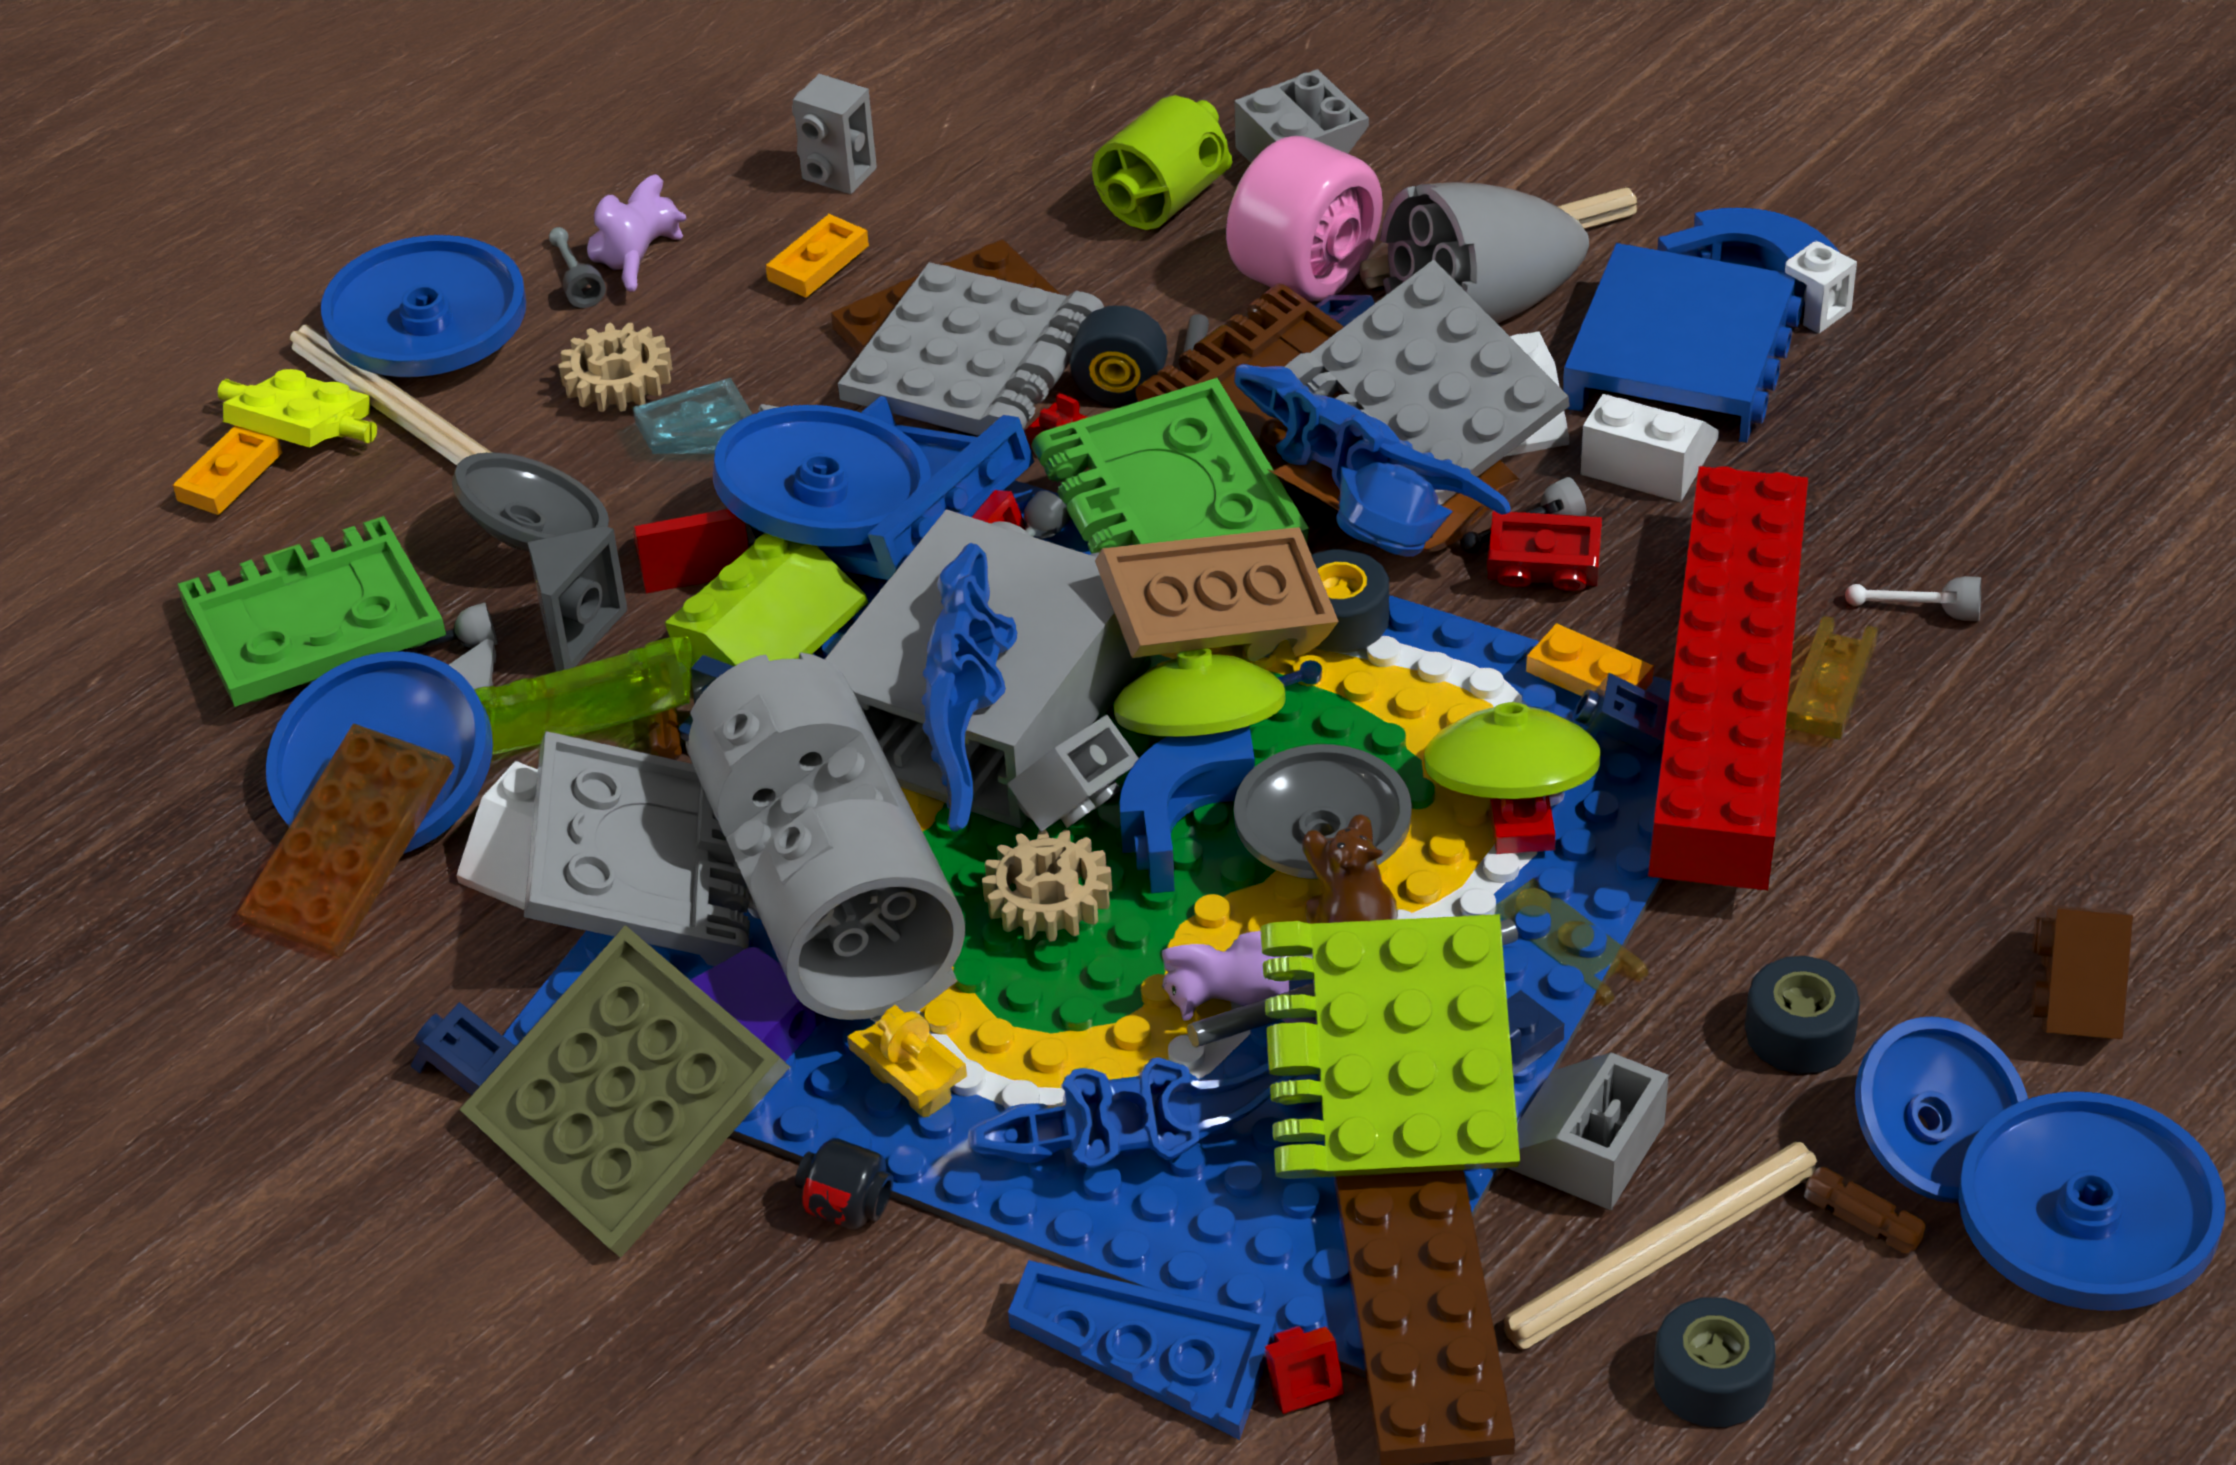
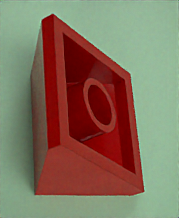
[633,509,749,594]

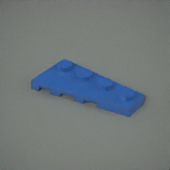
[1008,1260,1277,1440]

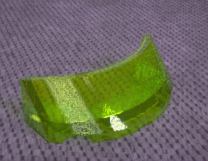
[474,637,692,755]

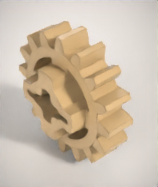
[559,323,673,412]
[982,829,1112,941]

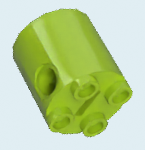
[1091,95,1232,230]

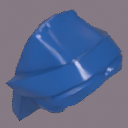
[1337,462,1453,557]

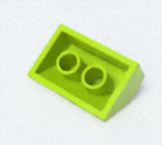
[665,533,868,678]

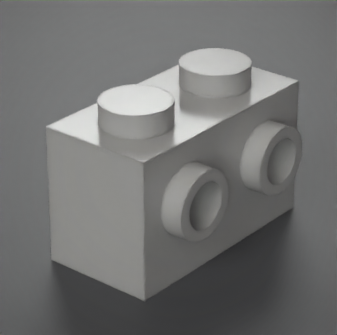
[792,74,877,194]
[1007,715,1139,832]

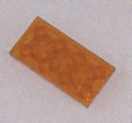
[237,723,455,958]

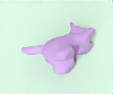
[587,174,687,292]
[1162,931,1316,1024]

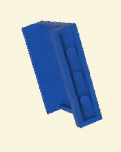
[1563,243,1803,443]
[750,396,1035,580]

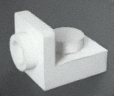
[1785,241,1857,334]

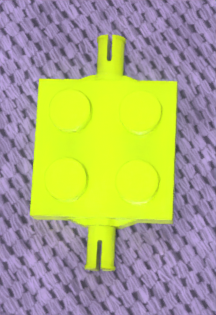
[217,369,377,448]

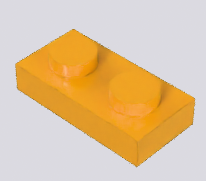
[766,214,869,298]
[173,426,282,515]
[1526,623,1654,696]

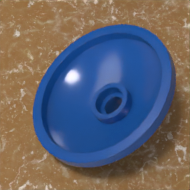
[1855,1017,2028,1203]

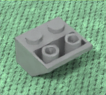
[1234,69,1369,163]
[1508,1052,1669,1210]

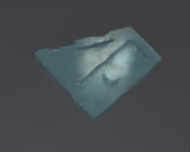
[633,378,752,454]

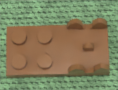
[1095,527,1339,661]

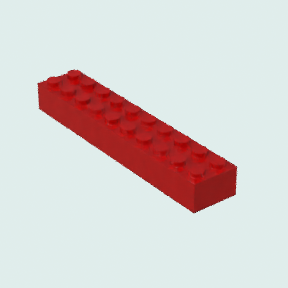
[1648,466,1808,891]

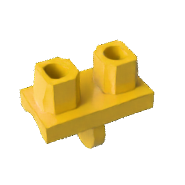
[847,1005,967,1117]

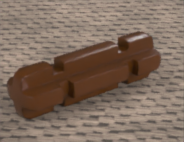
[643,670,682,760]
[1804,1167,1926,1254]

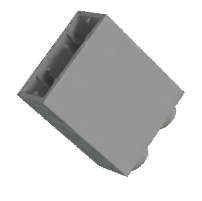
[824,509,1147,829]

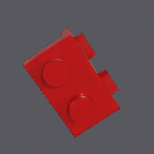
[1487,511,1602,591]

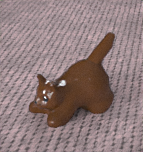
[1302,814,1398,924]

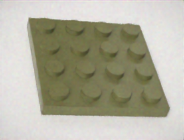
[459,925,790,1258]

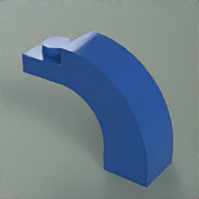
[1657,208,1839,306]
[1120,726,1255,893]

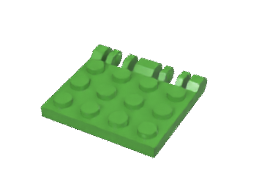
[1031,378,1309,554]
[177,516,446,707]

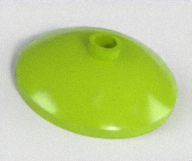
[1114,648,1286,737]
[1424,702,1600,799]

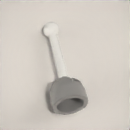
[1845,576,1981,621]

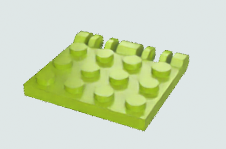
[1260,914,1520,1179]

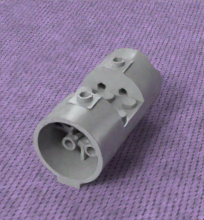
[686,652,965,1020]

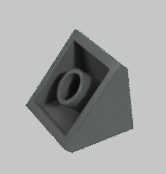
[528,526,627,677]

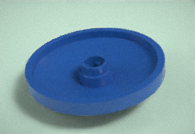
[321,235,527,377]
[713,405,931,546]
[266,651,493,861]
[1959,1092,2226,1311]

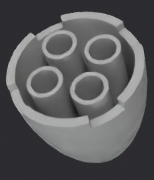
[1380,182,1589,323]

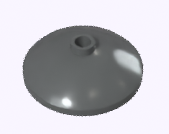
[452,452,609,552]
[1234,744,1412,880]

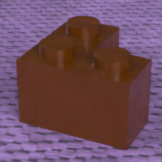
[2032,905,2133,1040]

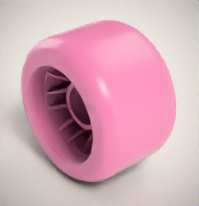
[1226,136,1383,302]

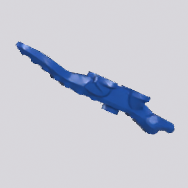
[1234,364,1511,515]
[921,543,1018,832]
[968,1058,1300,1168]

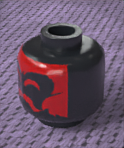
[795,1138,894,1230]

